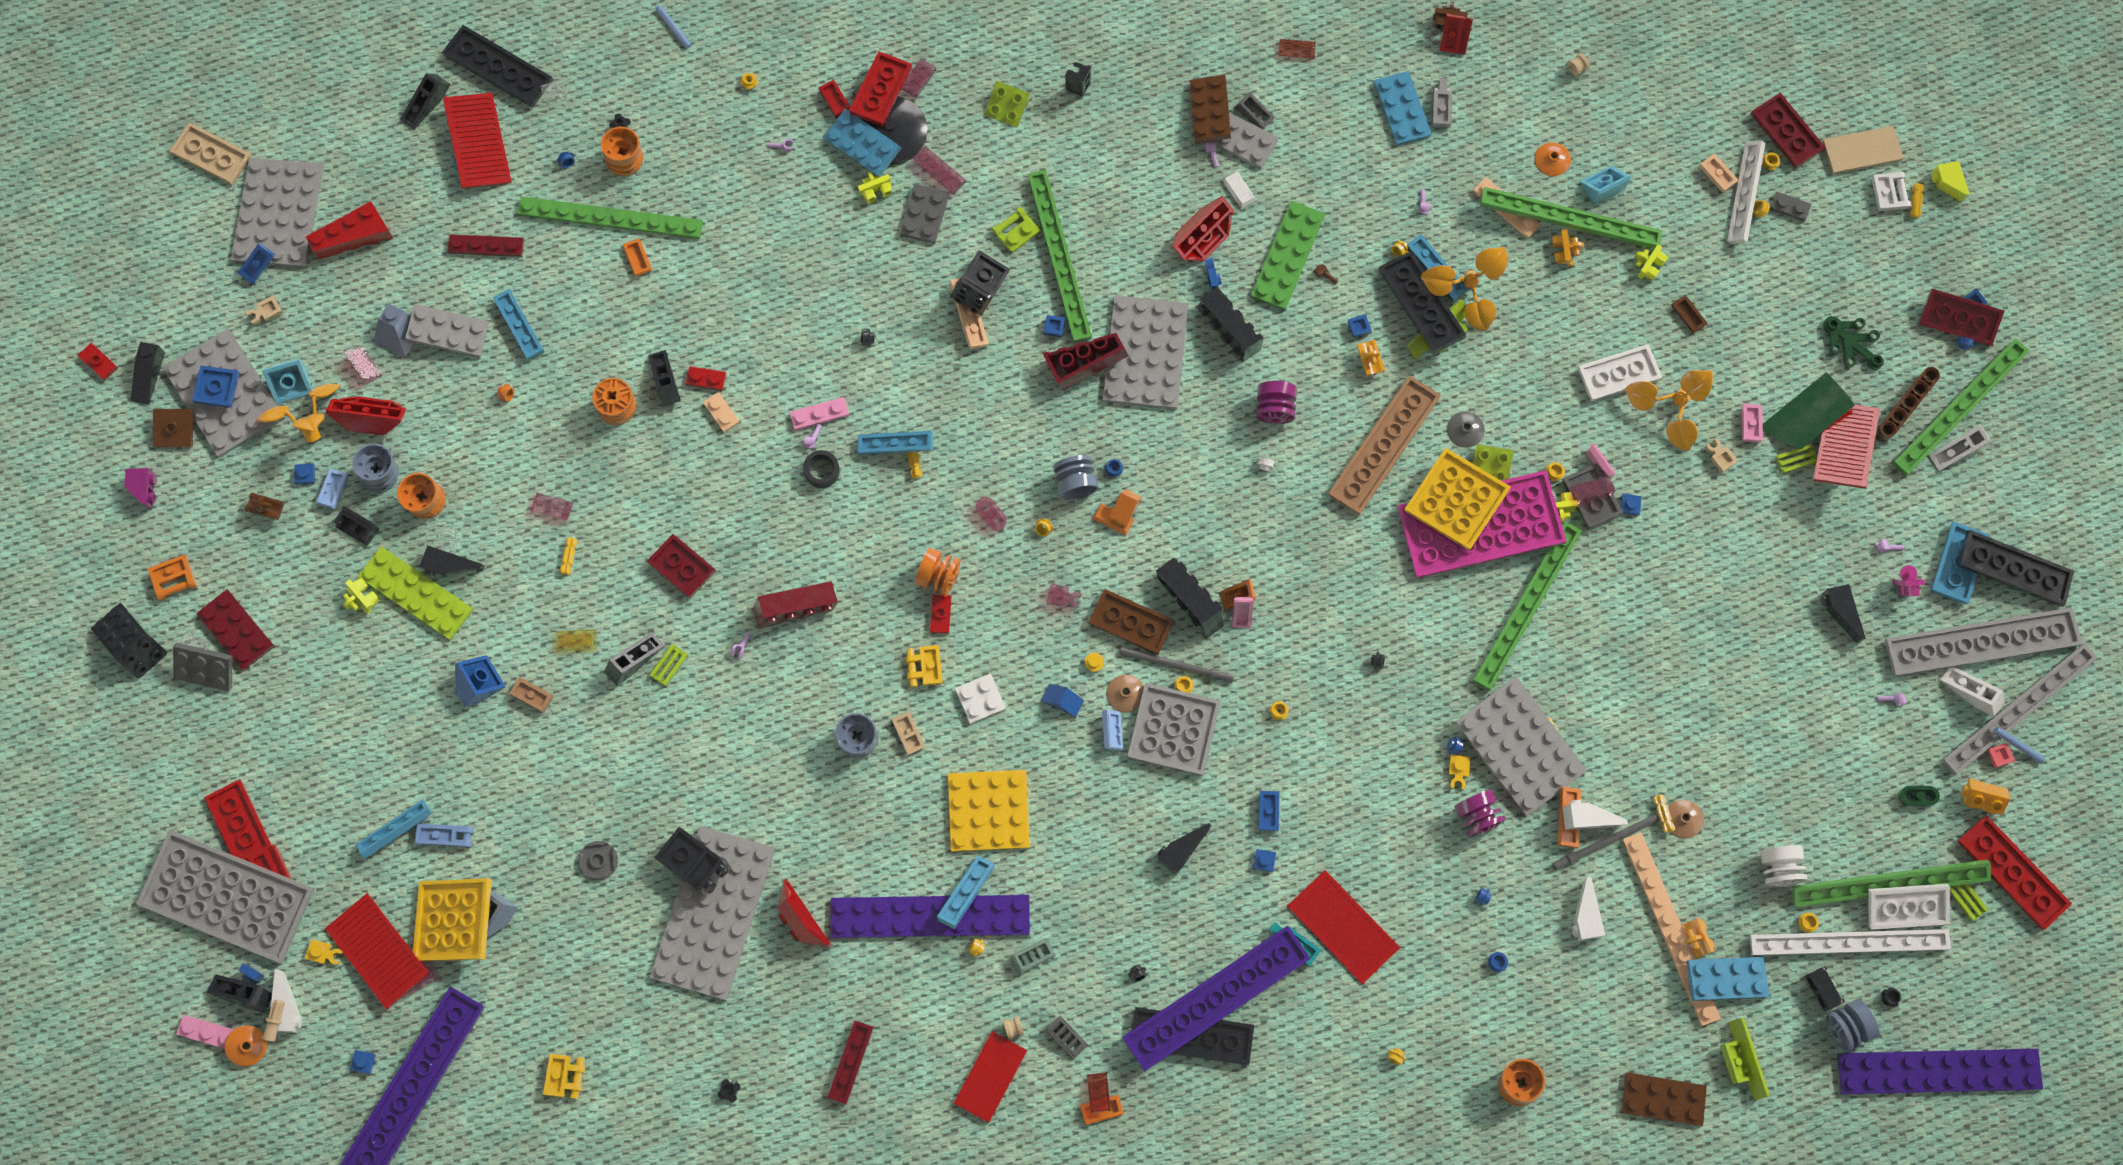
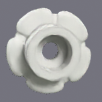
[1256,457,1275,472]

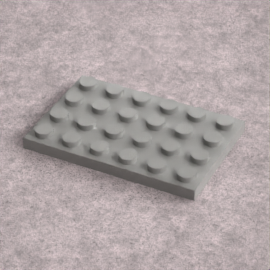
[231,158,324,268]
[1103,295,1188,410]
[162,328,285,458]
[1454,676,1587,817]

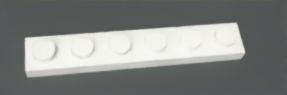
[1727,141,1765,244]

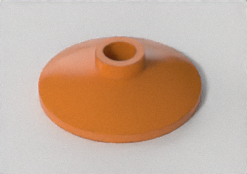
[1535,142,1571,176]
[225,1025,267,1066]

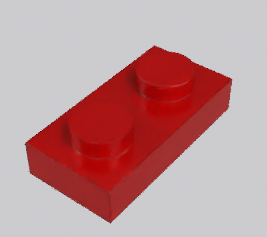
[686,366,727,391]

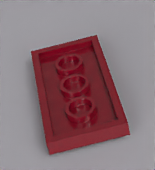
[1750,92,1826,169]
[1918,288,2005,346]
[196,589,275,671]

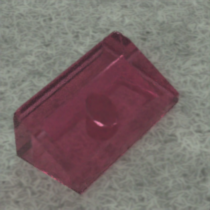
[344,346,382,385]
[1571,476,1616,504]

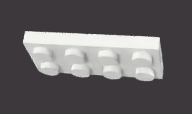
[1578,344,1662,402]
[1868,884,1950,930]

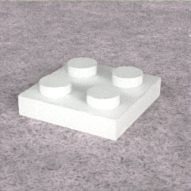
[955,674,1006,724]

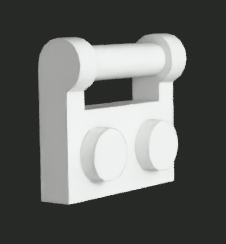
[1872,172,1912,211]

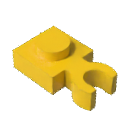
[1448,755,1470,790]
[305,939,343,965]

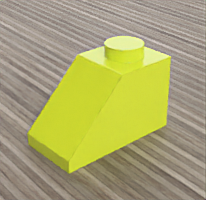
[1931,161,1970,201]

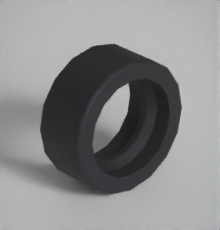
[803,450,840,488]

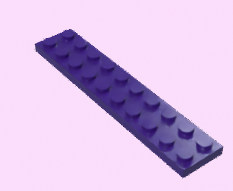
[831,895,1030,938]
[1122,925,1311,1072]
[340,986,485,1165]
[1837,1049,2043,1094]

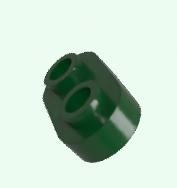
[1898,786,1940,807]

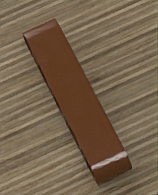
[1875,367,1940,442]

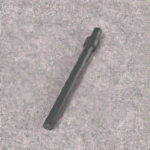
[1120,647,1234,683]
[1553,814,1660,870]

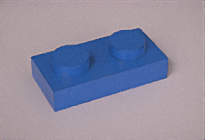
[238,243,275,284]
[1259,791,1279,832]

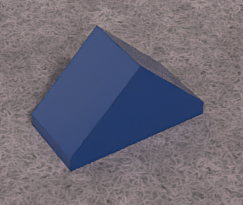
[1041,684,1084,718]

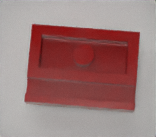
[1440,14,1473,55]
[248,844,292,879]

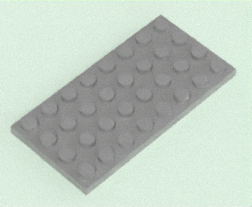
[650,826,776,1001]
[136,830,315,963]

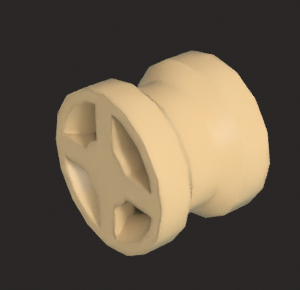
[1567,53,1590,76]
[1003,1016,1024,1040]

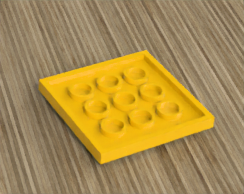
[1404,447,1511,551]
[948,770,1030,852]
[413,878,492,962]

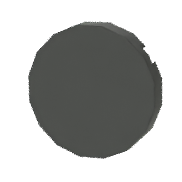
[578,841,618,880]

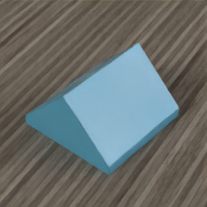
[1580,166,1631,205]
[262,359,312,404]

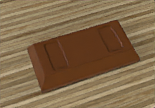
[1671,295,1708,334]

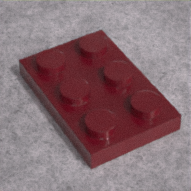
[647,534,716,599]

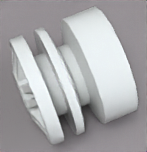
[1760,845,1808,887]

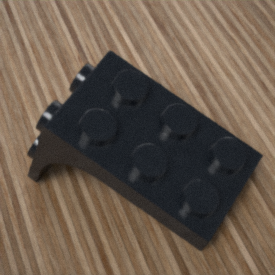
[950,250,1010,316]
[90,602,167,678]
[654,826,729,896]

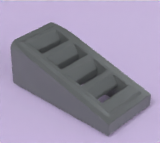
[1235,92,1275,129]
[1046,1016,1088,1059]

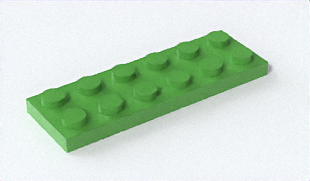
[1251,201,1325,311]

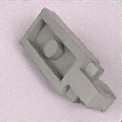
[1432,78,1452,128]

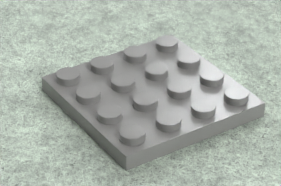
[1127,683,1221,776]

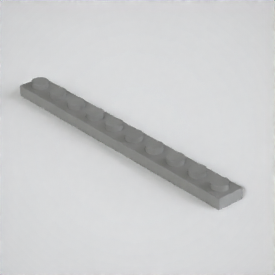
[1941,643,2097,776]

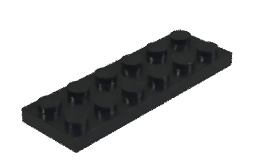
[442,25,553,108]
[1379,251,1466,354]
[1957,530,2074,607]
[1132,1007,1254,1066]

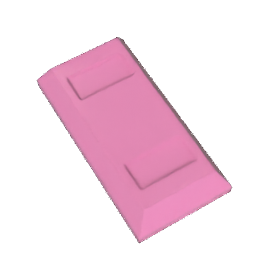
[1586,443,1615,480]
[1232,597,1254,628]

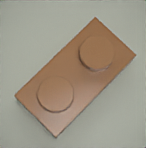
[509,677,554,713]

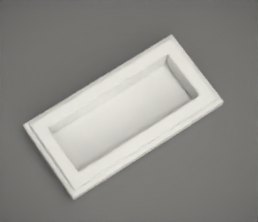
[1222,171,1257,209]

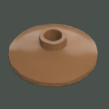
[1107,675,1144,713]
[1668,800,1704,838]

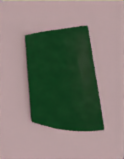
[1762,372,1855,449]

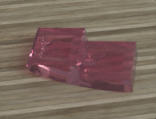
[530,492,574,521]

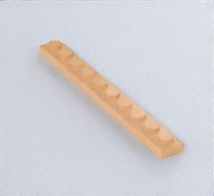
[1622,832,1721,1026]

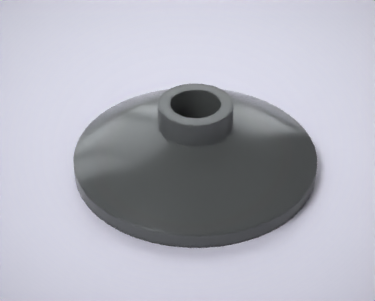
[1447,412,1485,447]

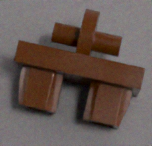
[1433,1,1468,29]
[244,492,285,520]

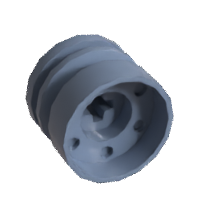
[352,443,399,493]
[1053,455,1099,500]
[836,713,878,757]
[1825,999,1880,1052]

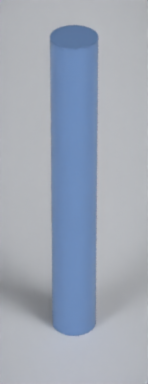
[655,5,692,49]
[1993,727,2045,764]

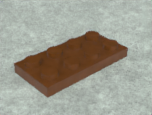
[1190,74,1231,144]
[1088,589,1174,655]
[1621,1072,1707,1126]

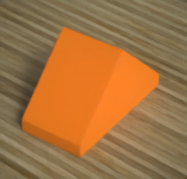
[1109,489,1143,527]
[1220,579,1255,610]

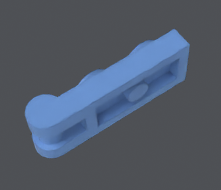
[415,824,474,848]

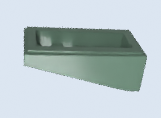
[1010,938,1056,976]

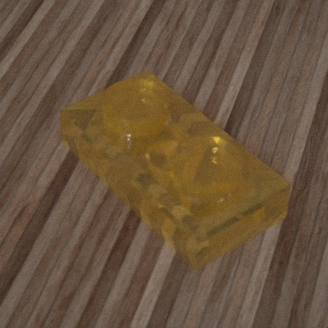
[557,629,597,651]

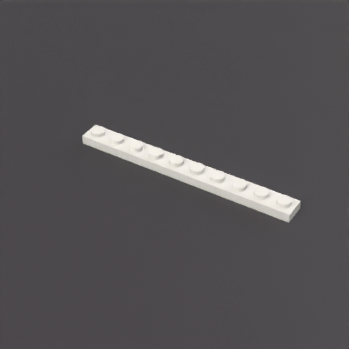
[1749,929,1951,956]

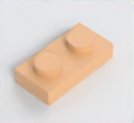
[1699,154,1738,193]
[703,392,740,433]

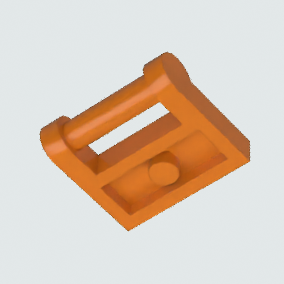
[147,554,197,601]

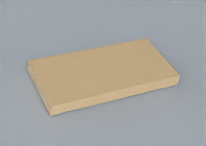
[169,122,252,186]
[1822,126,1904,175]

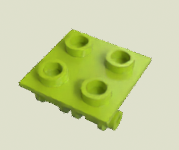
[984,81,1030,128]
[1473,444,1514,481]

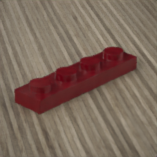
[447,234,524,257]
[827,1020,874,1105]

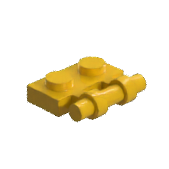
[905,645,943,688]
[543,1054,585,1099]

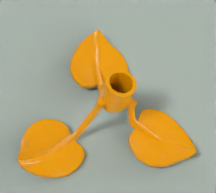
[1421,247,1507,331]
[1625,370,1713,451]
[256,384,341,442]

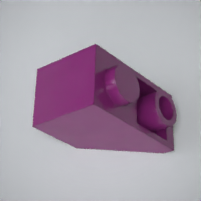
[124,468,157,510]

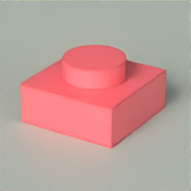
[1986,743,2015,768]

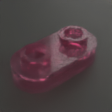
[976,497,1007,531]

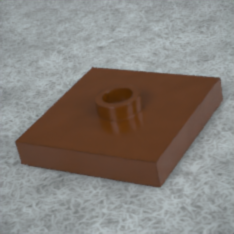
[153,409,193,447]

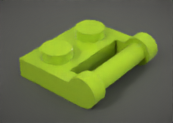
[991,207,1041,254]

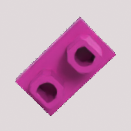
[1893,565,1925,597]

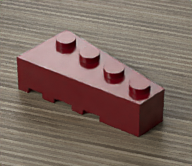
[1042,333,1129,391]
[753,581,838,630]

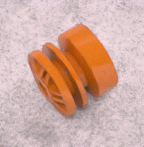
[601,126,644,176]
[592,378,637,425]
[397,473,446,519]
[915,548,961,597]
[1498,1059,1545,1107]

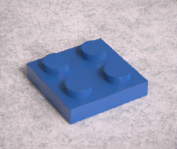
[192,365,240,408]

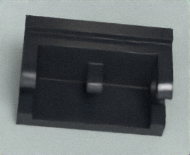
[1065,62,1092,97]
[334,506,379,546]
[1805,966,1845,1012]

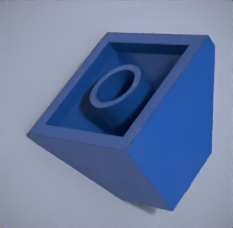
[455,655,506,707]

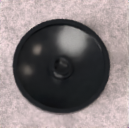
[858,97,928,165]

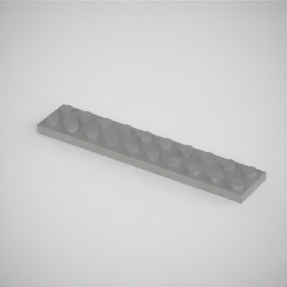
[1884,608,2083,677]

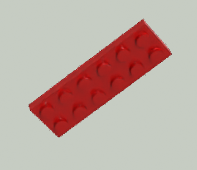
[1957,815,2072,931]

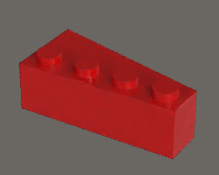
[305,201,393,260]

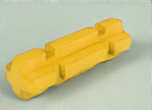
[1910,183,1924,219]
[907,452,922,479]
[560,537,577,575]
[1653,795,1675,833]

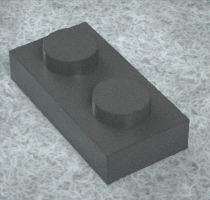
[1770,191,1811,222]

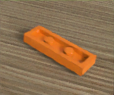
[1558,787,1581,848]

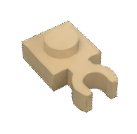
[246,296,283,326]
[1705,438,1738,473]

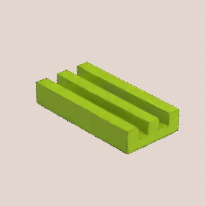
[1776,444,1817,474]
[650,644,689,686]
[1950,884,1989,922]

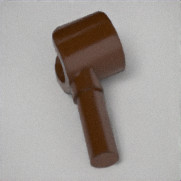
[1314,264,1338,284]

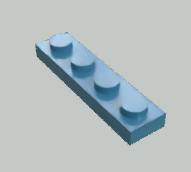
[1407,234,1468,302]
[493,289,545,361]
[858,431,933,455]
[356,799,432,859]
[937,855,995,929]

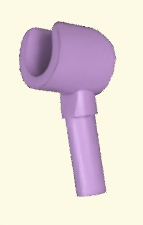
[767,139,793,152]
[1205,142,1219,167]
[1419,189,1431,215]
[804,424,822,448]
[1876,539,1904,553]
[732,633,751,660]
[1877,693,1907,706]

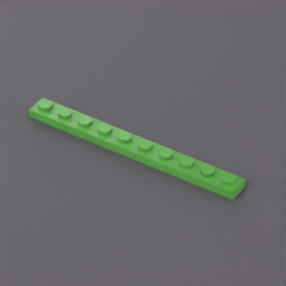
[1028,170,1092,343]
[1480,187,1662,249]
[518,196,703,239]
[1892,338,2030,476]
[1473,521,1582,691]
[1792,860,1991,907]

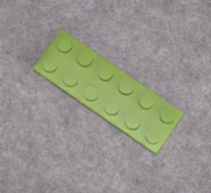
[358,546,474,641]

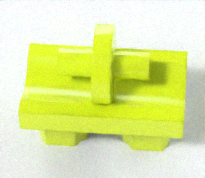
[858,171,892,204]
[1634,244,1668,281]
[1556,492,1578,524]
[343,578,379,615]

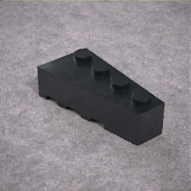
[1198,287,1264,362]
[1156,557,1224,639]

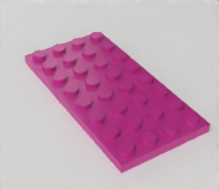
[1397,470,1567,579]

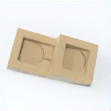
[891,712,925,755]

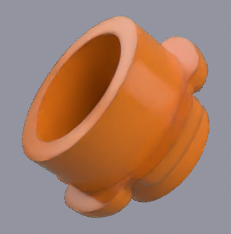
[497,384,515,402]

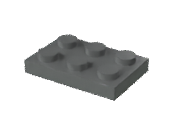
[900,184,950,244]
[1562,463,1623,530]
[173,642,232,692]

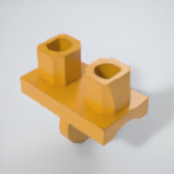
[1552,229,1584,267]
[1357,340,1385,377]
[1681,918,1715,959]

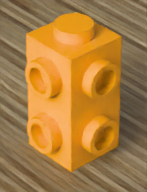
[1960,779,2010,815]

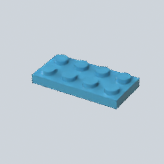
[1374,71,1432,146]
[824,109,901,178]
[1930,521,1990,605]
[1686,957,1770,1001]

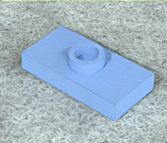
[316,468,349,510]
[1102,710,1123,751]

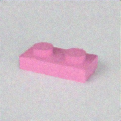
[1741,404,1763,443]

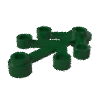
[1823,316,1884,370]

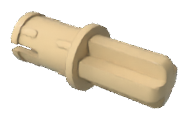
[262,1000,285,1041]

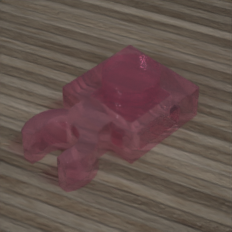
[1046,583,1082,608]

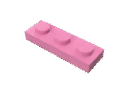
[790,397,849,431]
[176,1015,234,1049]

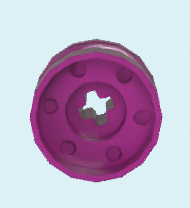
[1256,381,1297,424]
[1454,789,1506,837]

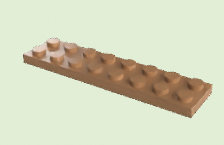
[1328,375,1441,516]

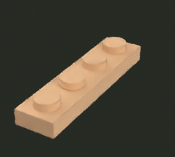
[1473,178,1541,239]
[950,278,989,350]

